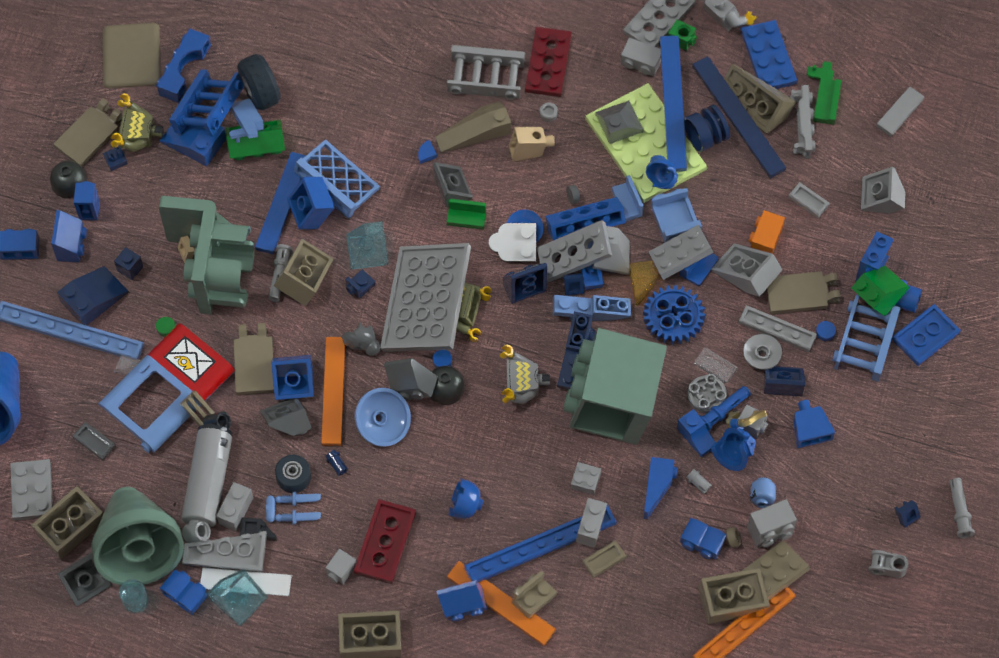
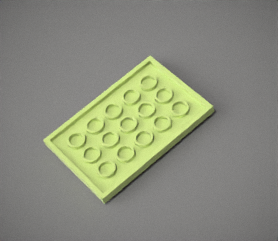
[585,83,707,203]

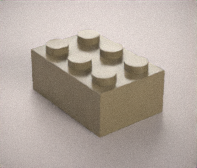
[31,486,103,560]
[338,611,402,658]

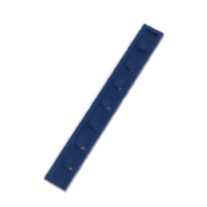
[692,56,786,178]

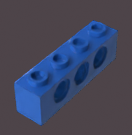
[545,197,626,241]

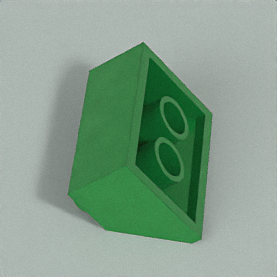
[226,119,285,160]

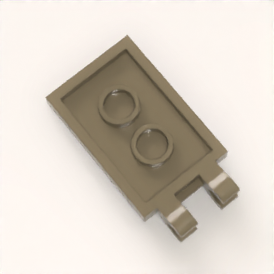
[53,98,123,167]
[766,271,840,315]
[234,323,274,395]

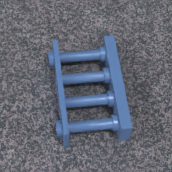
[832,295,900,382]

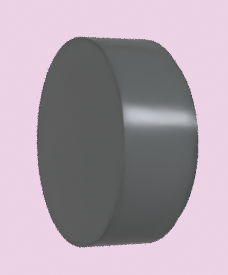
[566,185,580,204]

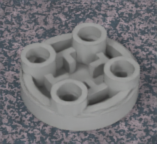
[687,374,727,413]

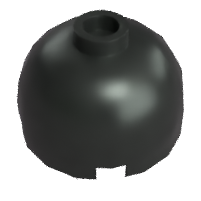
[50,160,88,199]
[430,365,465,405]

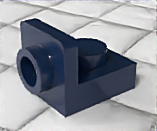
[345,269,376,299]

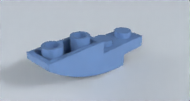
[553,295,631,321]

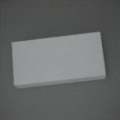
[788,182,830,219]

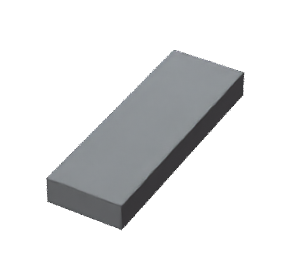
[876,87,924,137]

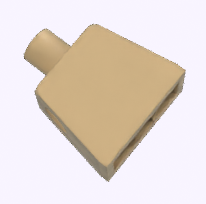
[509,127,555,161]

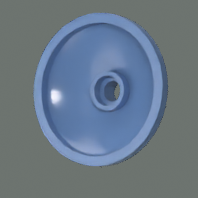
[355,388,411,446]

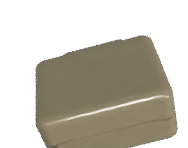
[103,23,161,89]

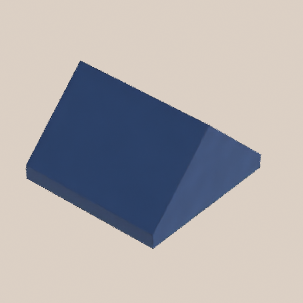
[763,366,805,396]

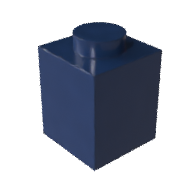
[114,247,144,280]

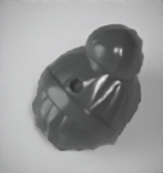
[341,322,380,356]

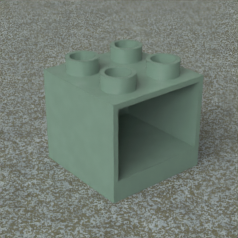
[563,328,667,445]

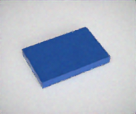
[892,304,961,366]

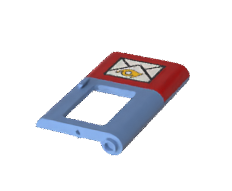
[98,323,235,453]

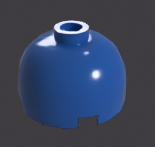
[449,478,483,519]

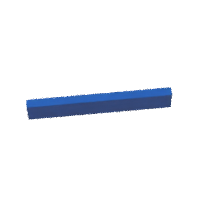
[255,152,308,255]

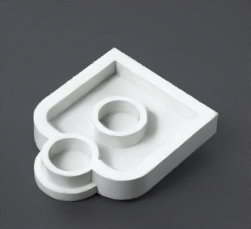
[489,223,536,262]

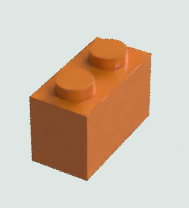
[748,210,785,254]

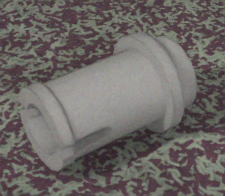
[687,469,712,494]

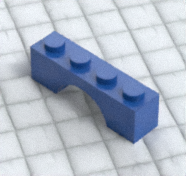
[156,28,211,103]

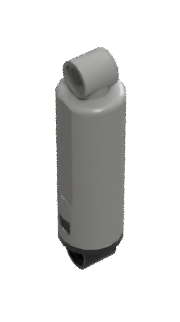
[181,411,233,543]

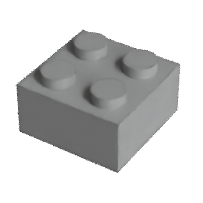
[571,462,601,495]

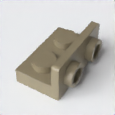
[512,571,557,619]

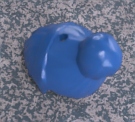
[646,155,678,189]

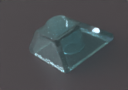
[346,221,388,269]
[207,569,268,626]

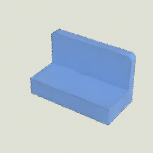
[611,175,643,221]

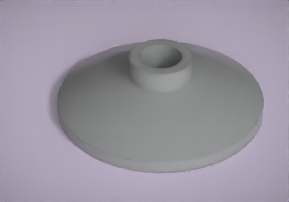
[743,334,782,370]

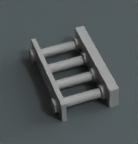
[447,45,525,100]

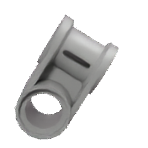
[868,550,908,578]

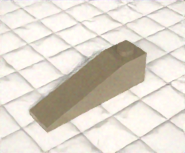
[724,64,796,133]
[435,101,511,154]

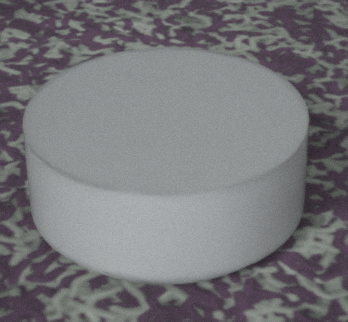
[540,103,558,122]

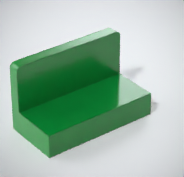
[446,199,486,230]

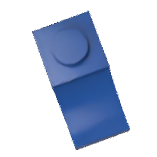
[677,409,716,457]

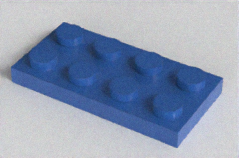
[740,20,797,89]

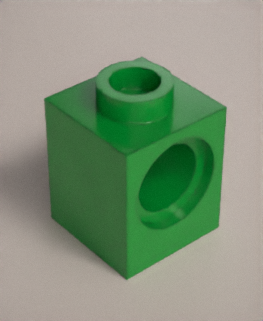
[668,19,697,51]

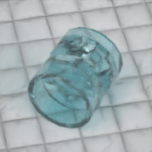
[119,579,149,613]

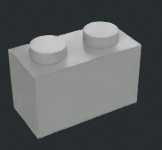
[620,38,661,76]
[216,482,253,532]
[576,498,607,548]

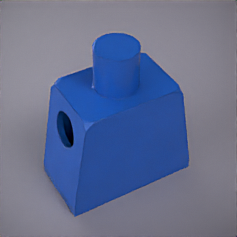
[793,400,835,449]

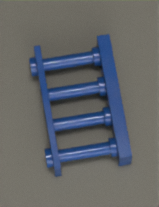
[169,69,244,137]

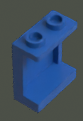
[855,231,893,282]

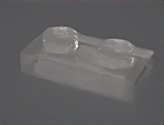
[694,347,737,385]
[114,354,156,385]

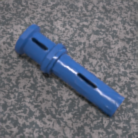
[700,386,751,431]

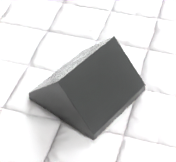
[433,162,473,207]
[57,552,111,606]

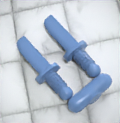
[266,492,321,525]

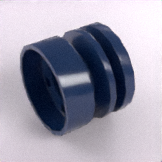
[684,104,730,153]

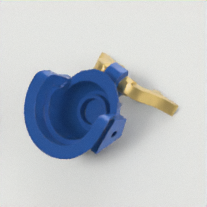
[711,410,767,471]

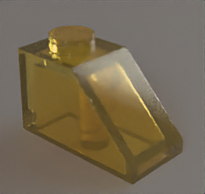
[629,260,658,305]

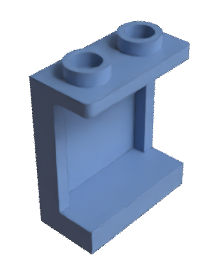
[651,188,702,243]

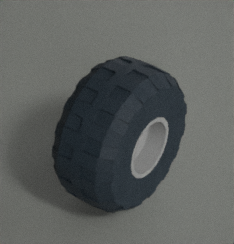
[237,54,281,110]

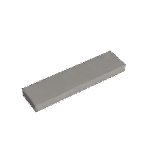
[738,305,817,352]

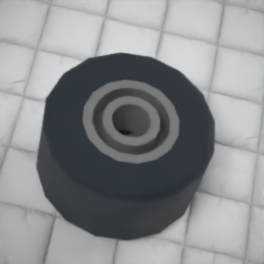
[275,454,311,493]

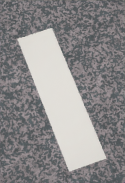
[200,568,292,596]

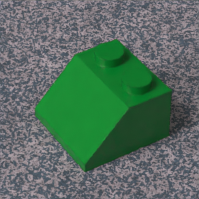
[851,266,910,316]

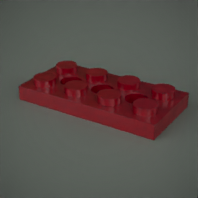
[525,27,572,97]
[354,499,416,584]

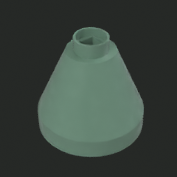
[92,487,184,586]

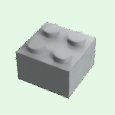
[747,499,797,548]

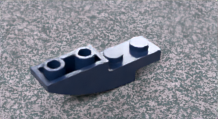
[557,311,593,390]

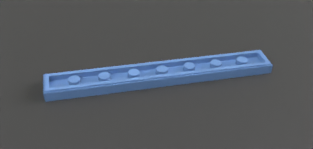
[0,301,144,362]

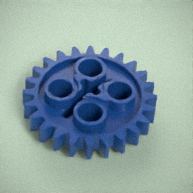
[643,285,705,345]

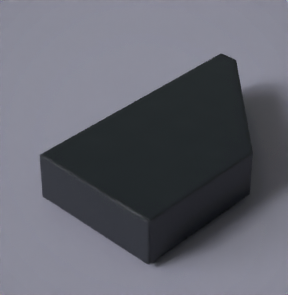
[240,518,277,541]

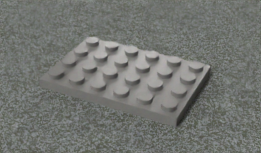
[380,243,471,352]

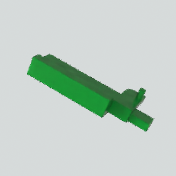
[807,61,842,125]

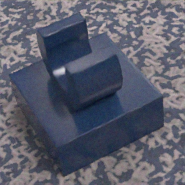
[103,146,128,171]
[564,274,584,296]
[895,500,921,528]

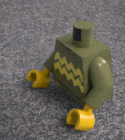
[111,93,164,152]
[456,283,491,342]

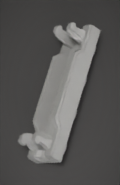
[790,85,815,159]

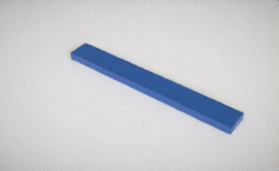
[660,36,687,171]
[464,505,616,583]

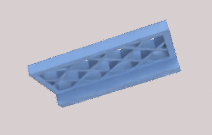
[294,139,380,219]

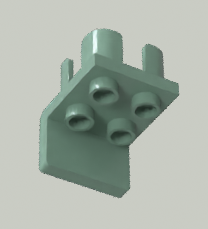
[159,196,254,314]

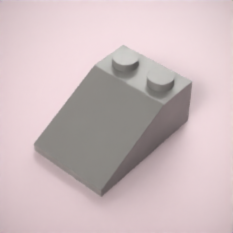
[711,243,782,296]

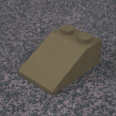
[274,239,333,306]
[698,568,770,624]

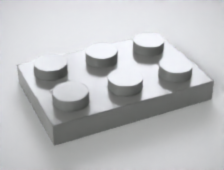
[649,225,714,280]
[11,459,53,521]

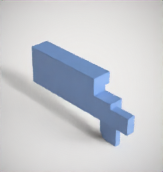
[229,99,264,142]

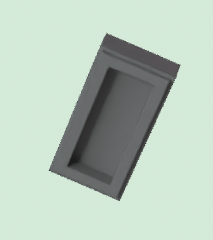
[73,422,116,460]

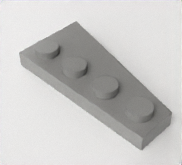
[182,531,267,572]

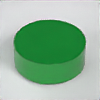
[156,317,175,337]

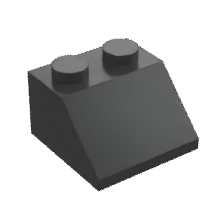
[384,358,438,401]

